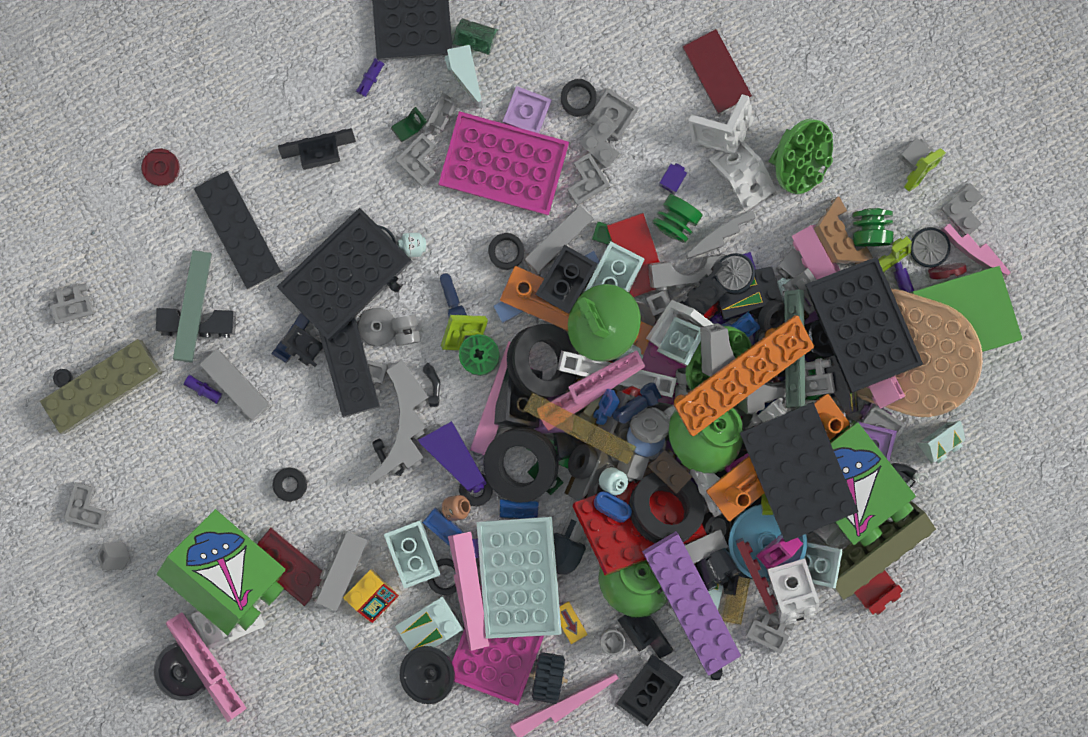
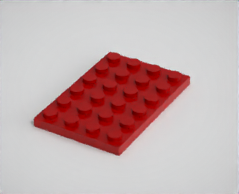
[572,478,707,576]

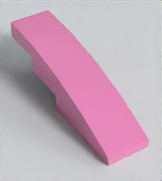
[941,223,1011,277]

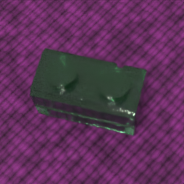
[453,18,498,55]

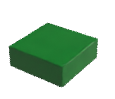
[592,222,612,245]

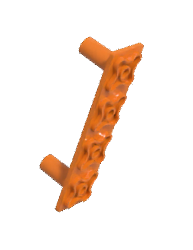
[500,266,653,355]
[674,315,814,436]
[706,394,849,521]

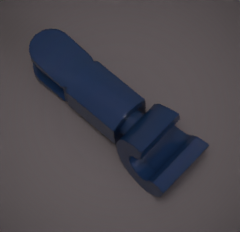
[440,273,467,317]
[271,313,310,363]
[613,382,662,423]

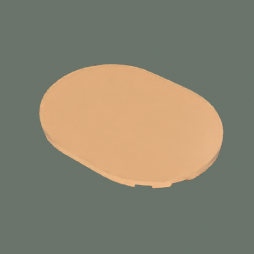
[857,289,983,417]

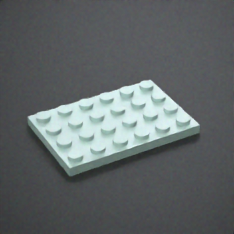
[477,517,562,638]

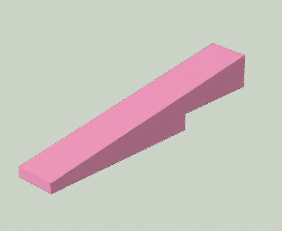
[470,341,511,455]
[537,350,645,431]
[448,532,489,651]
[165,612,247,722]
[510,673,619,737]

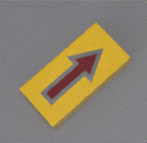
[559,601,588,644]

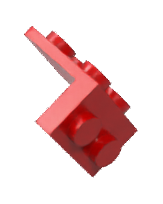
[854,570,903,615]

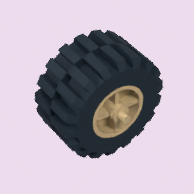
[529,652,568,704]

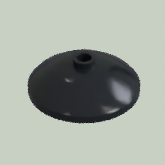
[154,643,206,701]
[399,646,455,704]

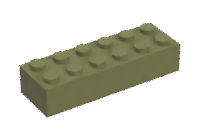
[40,339,162,434]
[832,501,936,600]

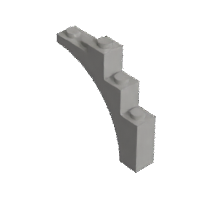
[700,323,786,414]
[367,360,429,486]

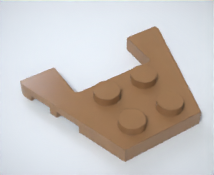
[814,196,873,264]

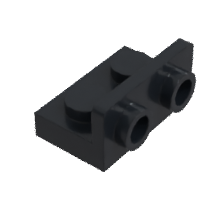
[281,324,323,367]

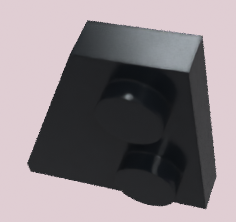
[552,431,586,462]

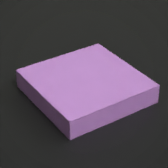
[503,86,552,133]

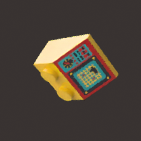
[343,569,399,623]

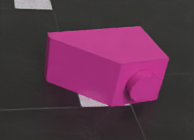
[756,534,803,569]

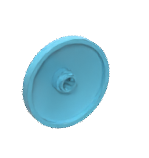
[729,504,807,582]

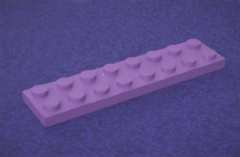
[642,531,741,676]

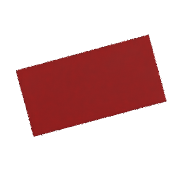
[607,213,660,297]

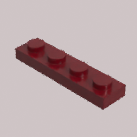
[736,538,778,614]

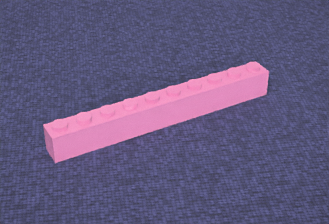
[792,225,905,409]

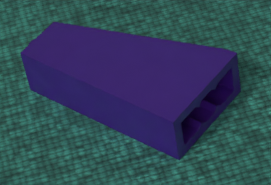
[418,421,487,493]

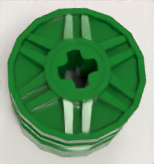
[652,194,703,243]
[852,208,894,247]
[459,334,500,376]

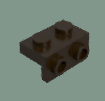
[647,449,692,494]

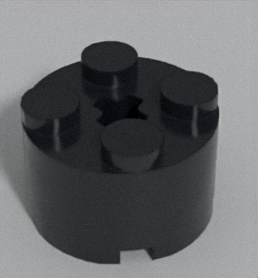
[804,320,834,360]
[695,548,741,591]

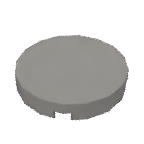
[630,407,669,443]

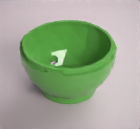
[669,408,743,473]
[598,560,668,617]

